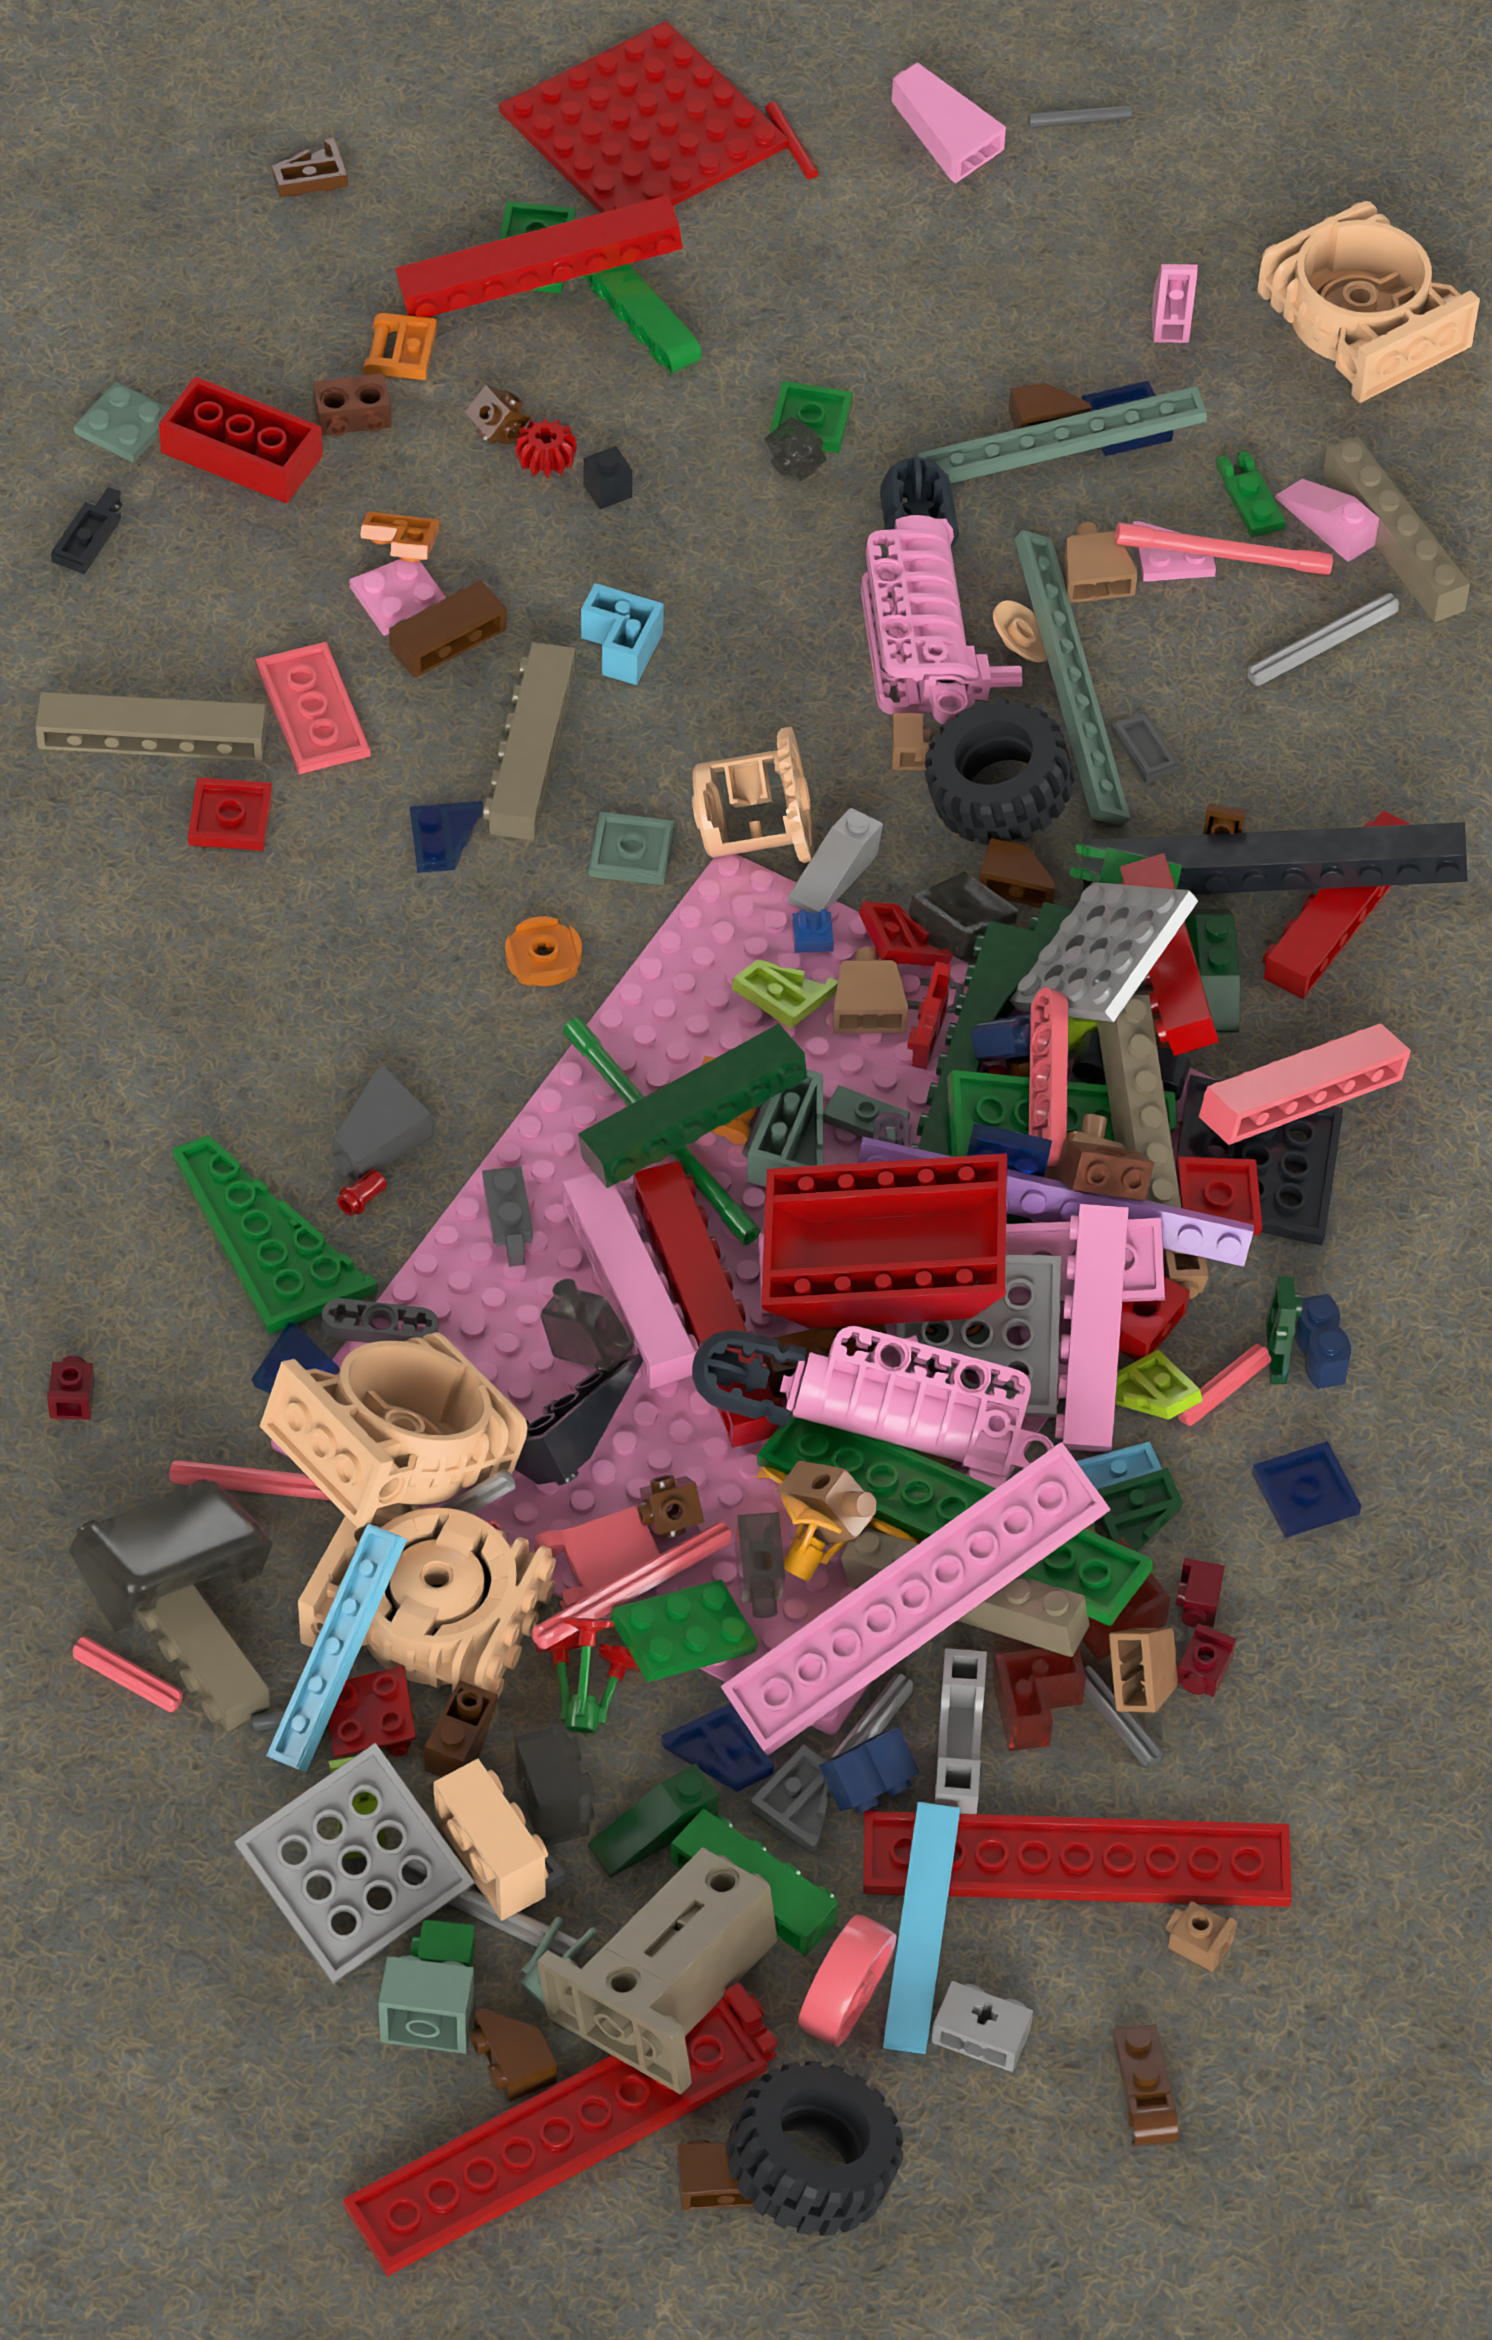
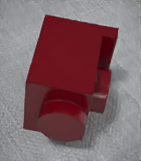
[47,1356,95,1420]
[1175,1558,1225,1628]
[1177,1623,1236,1697]

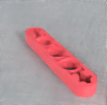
[1028,987,1068,1168]

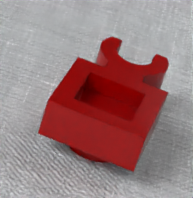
[724,1983,778,2062]

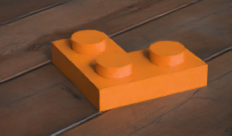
[361,511,440,562]

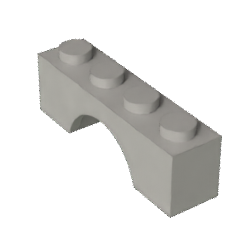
[934,1648,987,1814]

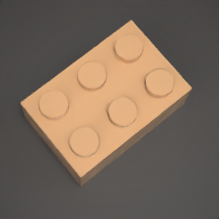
[434,1759,548,1921]

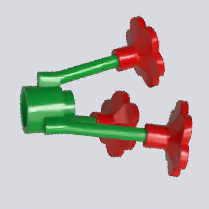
[534,1617,641,1734]

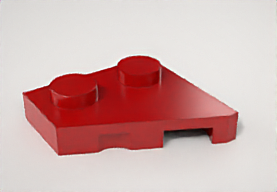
[858,901,953,966]
[907,961,951,1070]

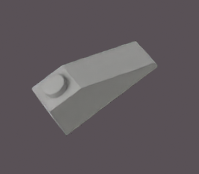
[787,808,883,913]

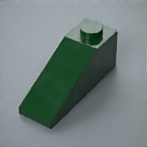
[588,1763,719,1878]

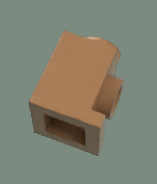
[892,712,930,770]
[1163,1249,1209,1299]
[1166,1901,1237,1972]

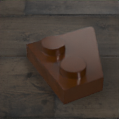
[272,137,348,197]

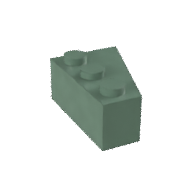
[747,1070,823,1187]

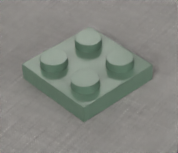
[74,382,170,463]

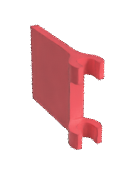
[534,1505,661,1611]

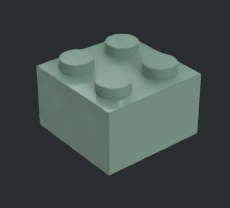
[378,1955,475,2054]

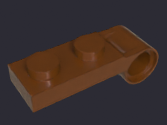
[1113,2024,1178,2146]

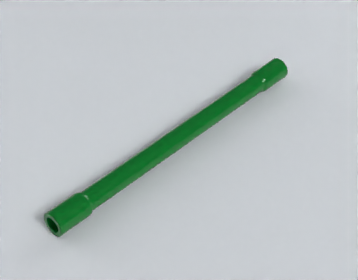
[562,1017,761,1245]

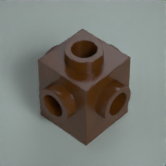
[465,384,531,445]
[637,1475,704,1538]

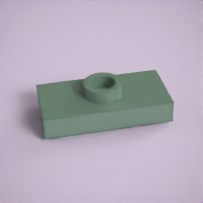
[823,1085,910,1144]

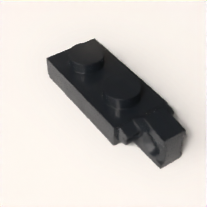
[51,487,122,574]

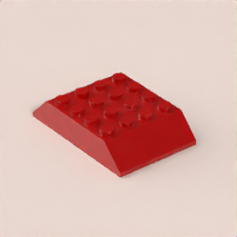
[761,1154,1008,1329]

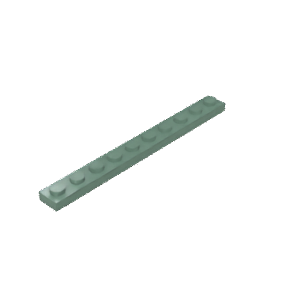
[1014,530,1130,827]

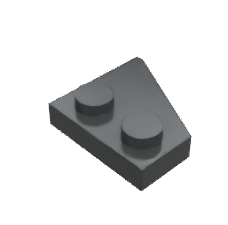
[750,1745,832,1855]

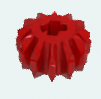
[515,417,577,479]

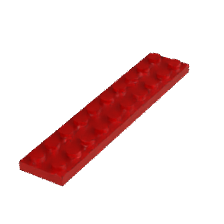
[863,1811,1292,1907]
[343,1998,767,2277]

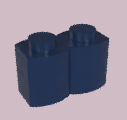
[971,1014,1050,1062]
[1295,1294,1351,1389]
[819,1726,920,1814]

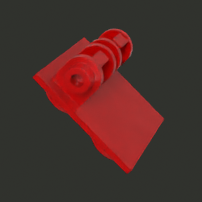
[328,1665,416,1759]

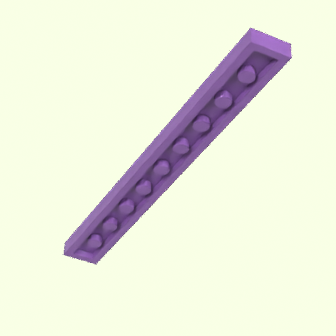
[857,1137,1254,1267]

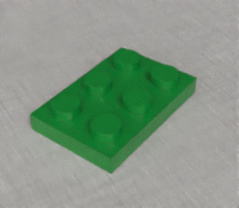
[499,201,576,294]
[610,1579,759,1682]

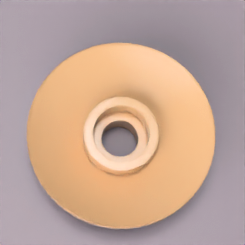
[993,600,1047,662]

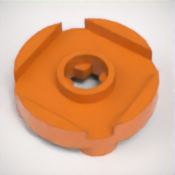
[505,916,582,986]

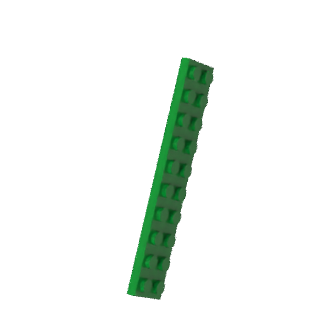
[757,1413,1153,1626]

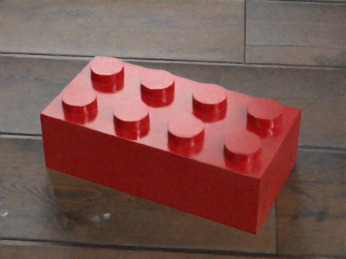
[159,376,323,504]

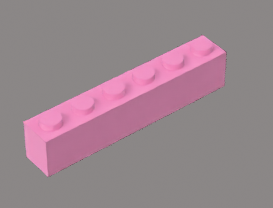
[562,1172,699,1389]
[1055,1204,1128,1453]

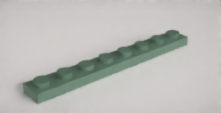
[918,386,1207,483]

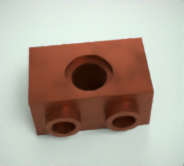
[1055,1139,1154,1201]

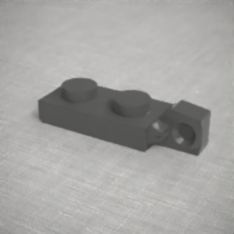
[482,1166,533,1267]

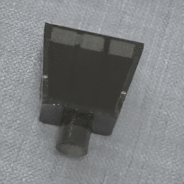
[540,1279,634,1372]
[734,1512,785,1618]

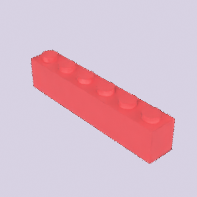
[1199,1023,1411,1145]

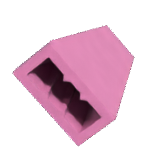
[892,62,1006,183]

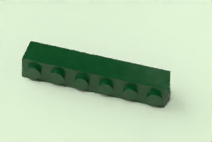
[578,1023,808,1188]

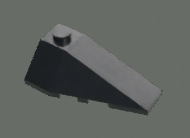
[515,1354,643,1485]

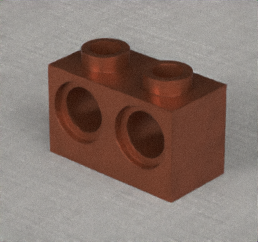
[313,373,391,436]

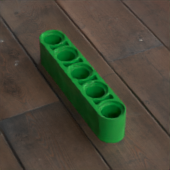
[580,264,702,375]

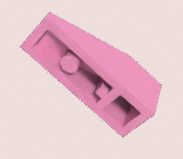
[1151,264,1198,343]
[1275,479,1379,562]

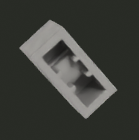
[931,1981,1033,2072]

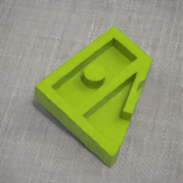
[731,959,838,1029]
[1115,1350,1203,1420]

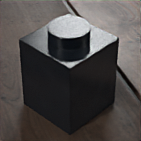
[583,446,632,509]

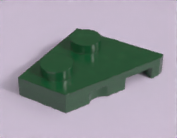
[1265,1276,1302,1384]
[1097,1468,1183,1552]

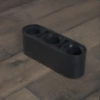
[1072,1032,1191,1101]

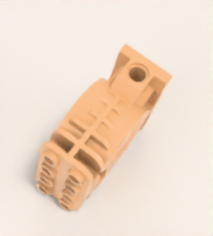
[1258,201,1480,403]
[260,1332,527,1528]
[298,1503,556,1698]

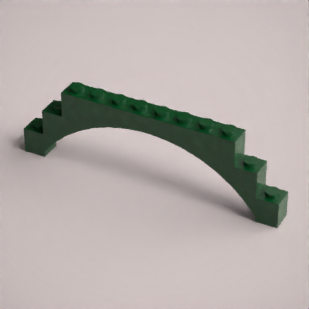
[911,902,1074,1224]

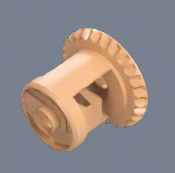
[692,726,815,863]

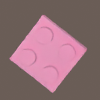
[349,559,446,636]

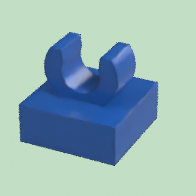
[792,909,834,953]

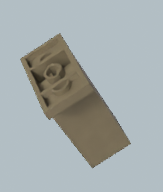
[537,1847,778,2094]

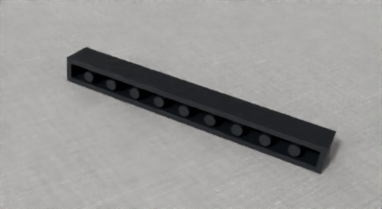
[1082,822,1468,894]

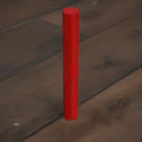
[765,101,819,179]

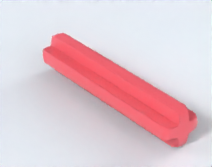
[1177,1344,1271,1426]
[72,1637,183,1712]

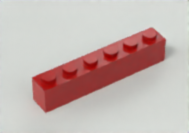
[1262,810,1412,999]
[1119,853,1219,1056]

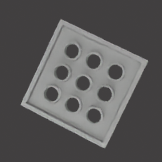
[1010,882,1198,1022]
[896,1255,1061,1417]
[234,1743,475,1984]

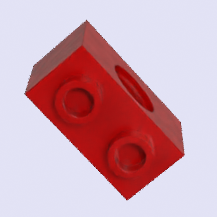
[1119,1276,1190,1361]

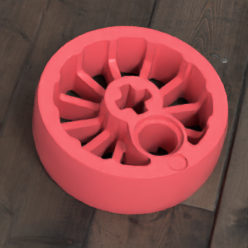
[798,1914,896,2047]

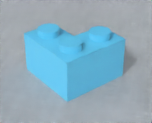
[581,583,664,685]

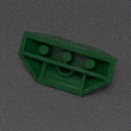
[1185,908,1240,1033]

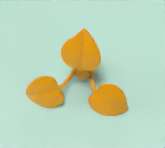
[756,1466,920,1582]

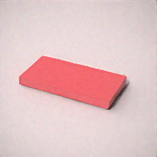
[255,641,371,774]

